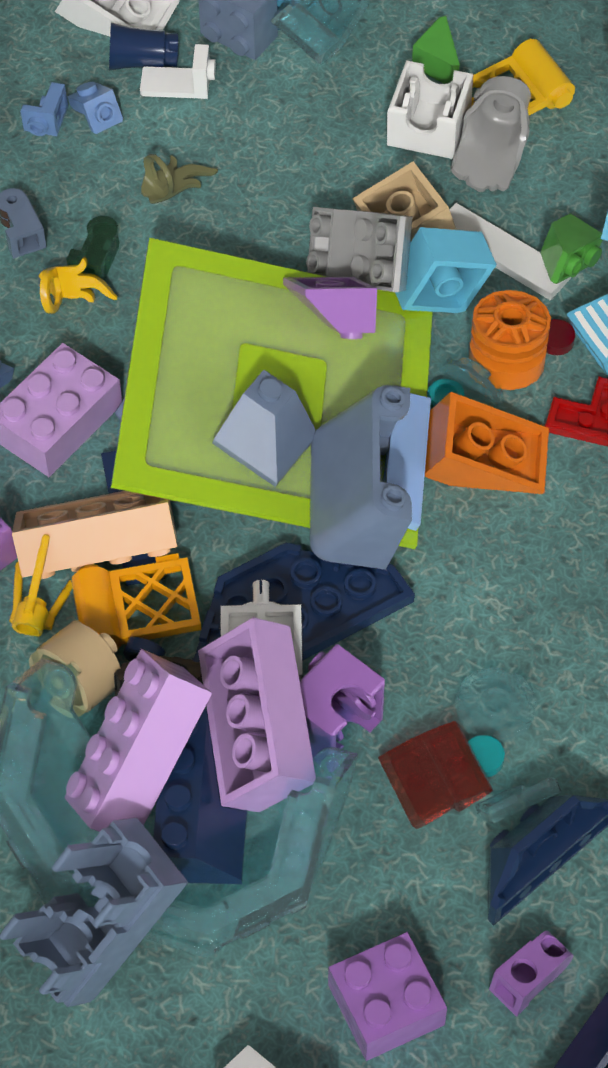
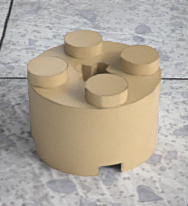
[29,620,121,718]

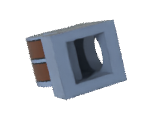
[0,188,47,259]

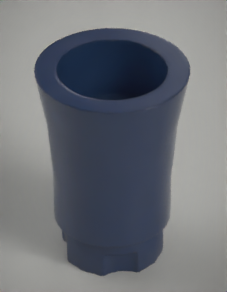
[109,23,178,71]

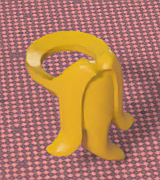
[39,257,118,314]

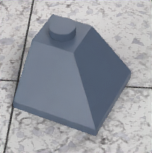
[212,370,316,487]

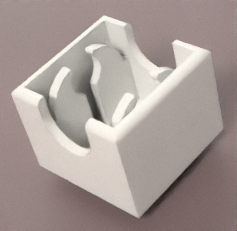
[387,60,473,159]

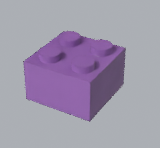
[328,932,447,1061]

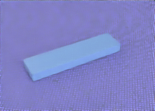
[383,393,431,531]

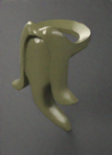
[141,154,218,204]

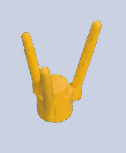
[9,534,73,637]

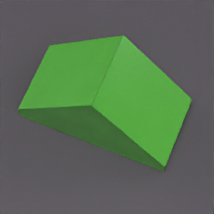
[412,16,460,84]

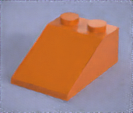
[425,392,549,494]

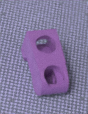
[489,931,574,1017]

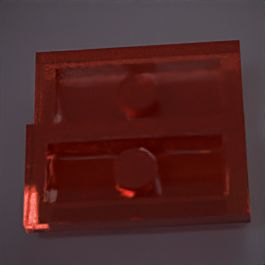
[378,721,494,829]

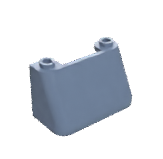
[310,385,412,570]

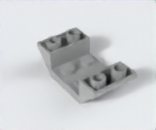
[306,207,413,292]

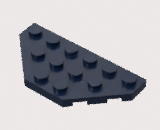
[192,542,415,663]

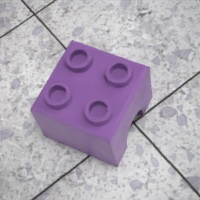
[300,644,385,772]

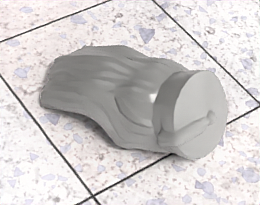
[451,76,531,192]

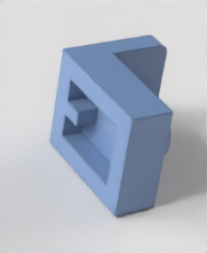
[20,82,68,136]

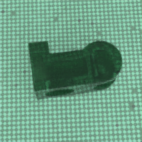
[66,216,120,281]

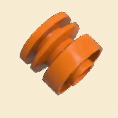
[468,290,551,390]

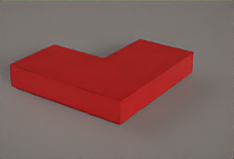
[545,376,608,447]

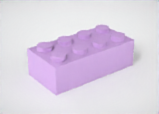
[198,617,317,812]
[64,649,212,832]

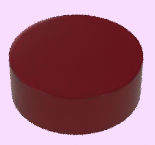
[546,319,575,355]

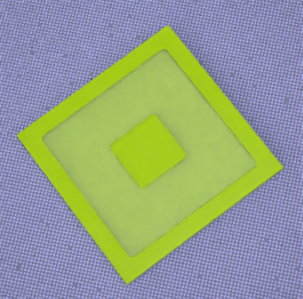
[111,237,433,549]

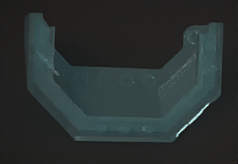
[0,658,358,958]

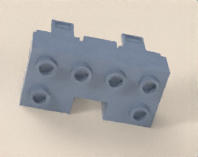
[0,818,188,1007]

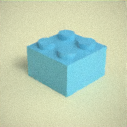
[395,227,497,313]

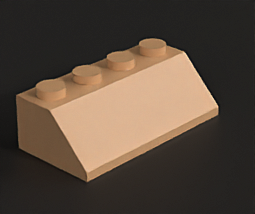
[12,491,177,579]

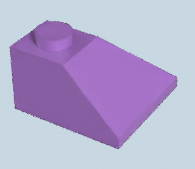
[283,277,377,339]

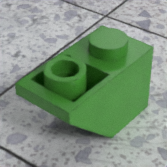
[540,213,603,284]

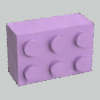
[0,343,122,477]

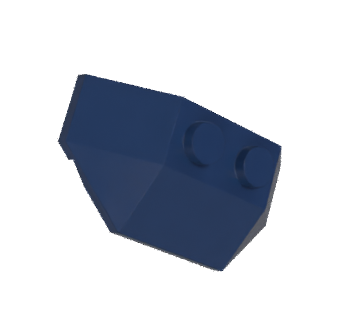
[488,795,608,926]

